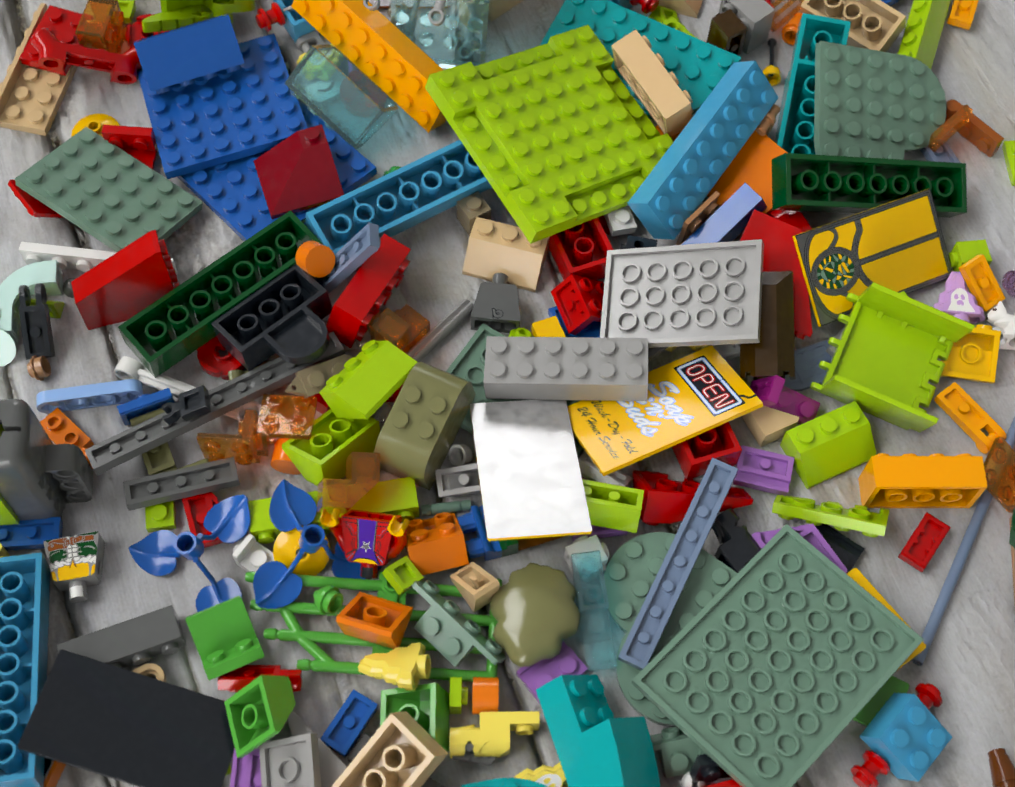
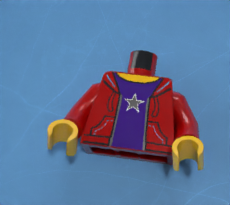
[320,508,409,579]

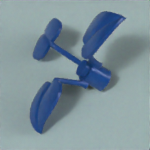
[253,480,382,609]
[129,495,251,612]

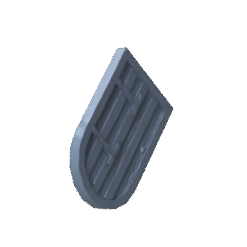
[784,340,833,392]

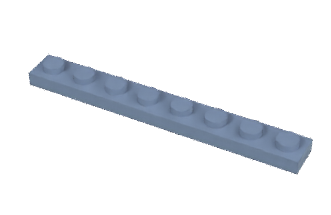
[618,458,738,671]

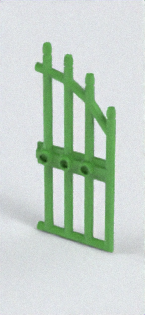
[245,565,502,682]

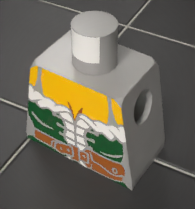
[43,531,105,603]

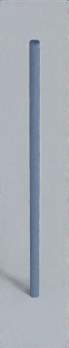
[912,416,1015,666]

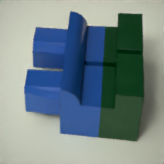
[457,505,518,561]

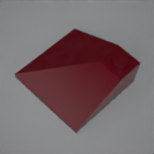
[254,124,344,219]

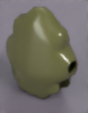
[490,563,581,667]

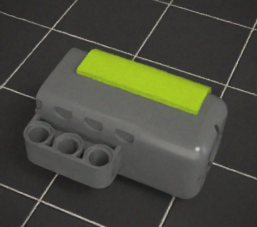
[0,399,94,525]

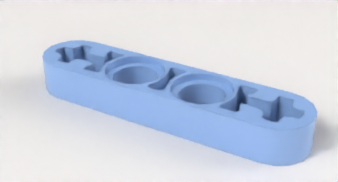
[36,379,143,413]

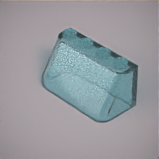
[284,44,398,149]

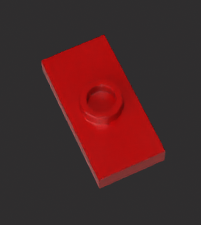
[898,512,951,572]

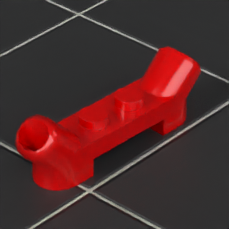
[31,28,142,84]

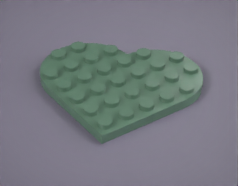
[814,41,947,160]
[603,532,737,727]

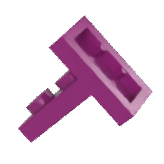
[749,375,820,425]

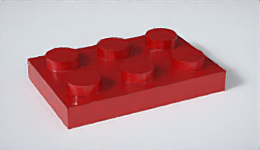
[19,5,95,76]

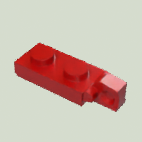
[217,665,302,692]

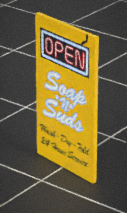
[567,345,763,476]

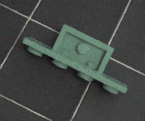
[411,580,506,667]
[650,727,706,778]

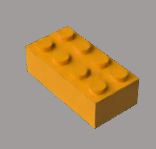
[858,453,988,508]

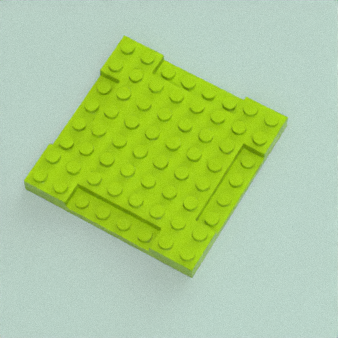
[425,25,674,244]

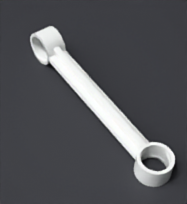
[114,356,265,432]

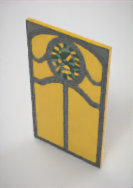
[792,189,953,327]

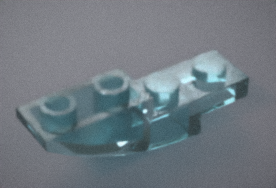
[571,550,617,672]

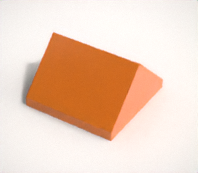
[336,592,413,649]

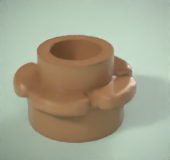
[27,355,51,381]

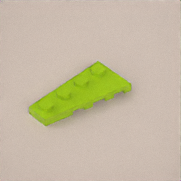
[772,494,890,537]

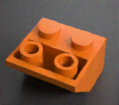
[405,512,469,575]

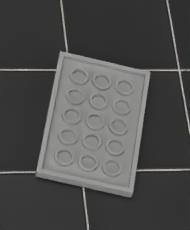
[600,239,764,348]

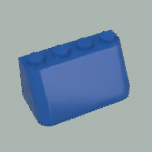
[133,14,245,94]

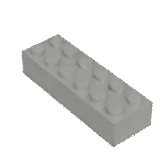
[483,336,648,401]

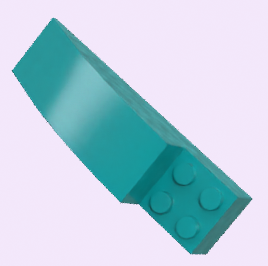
[775,13,851,155]
[536,675,660,787]

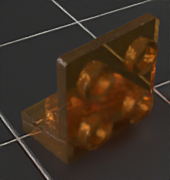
[255,394,318,456]
[197,410,264,465]
[984,437,1015,513]

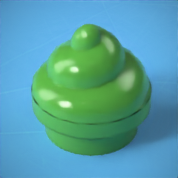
[313,585,344,615]

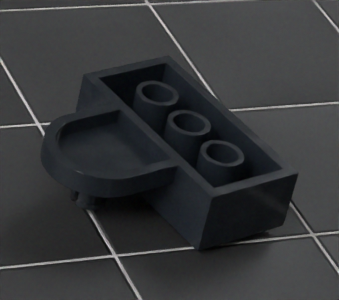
[211,264,333,371]

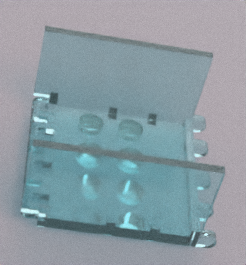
[391,0,492,68]

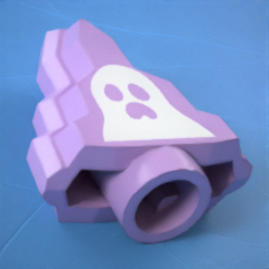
[933,271,985,324]

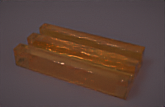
[770,0,804,32]
[928,104,973,152]

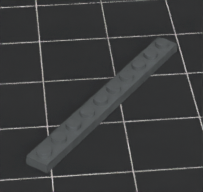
[85,332,346,475]

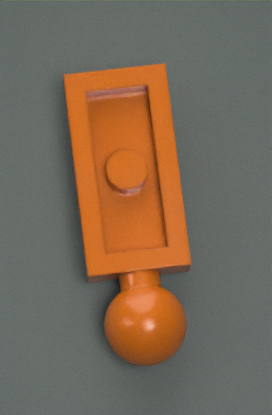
[40,408,94,470]

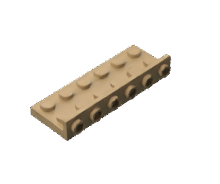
[0,3,96,136]

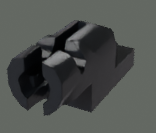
[712,508,761,573]

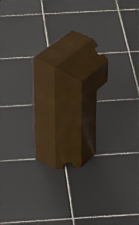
[740,271,796,381]

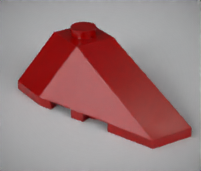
[633,470,754,526]

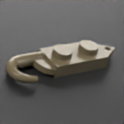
[285,342,367,399]

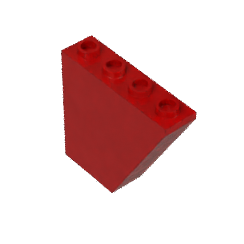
[740,209,813,340]
[71,230,180,330]

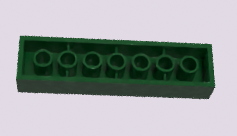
[772,153,967,218]
[118,210,322,378]

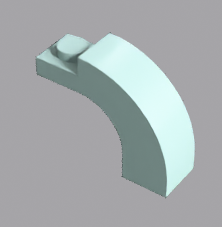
[0,260,63,344]

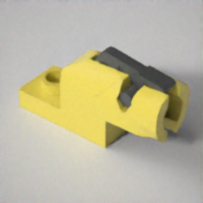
[450,711,540,766]

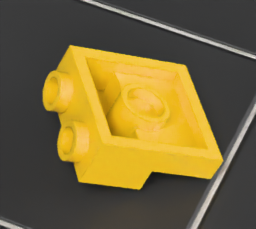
[941,324,1001,384]

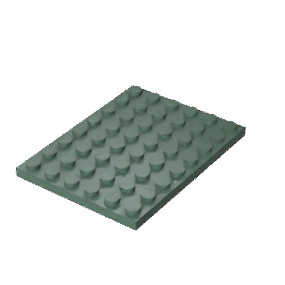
[632,524,924,787]

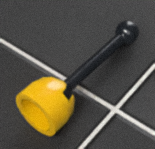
[763,38,781,86]

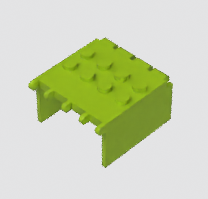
[810,282,975,433]

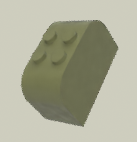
[374,361,476,490]

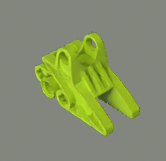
[142,0,256,33]

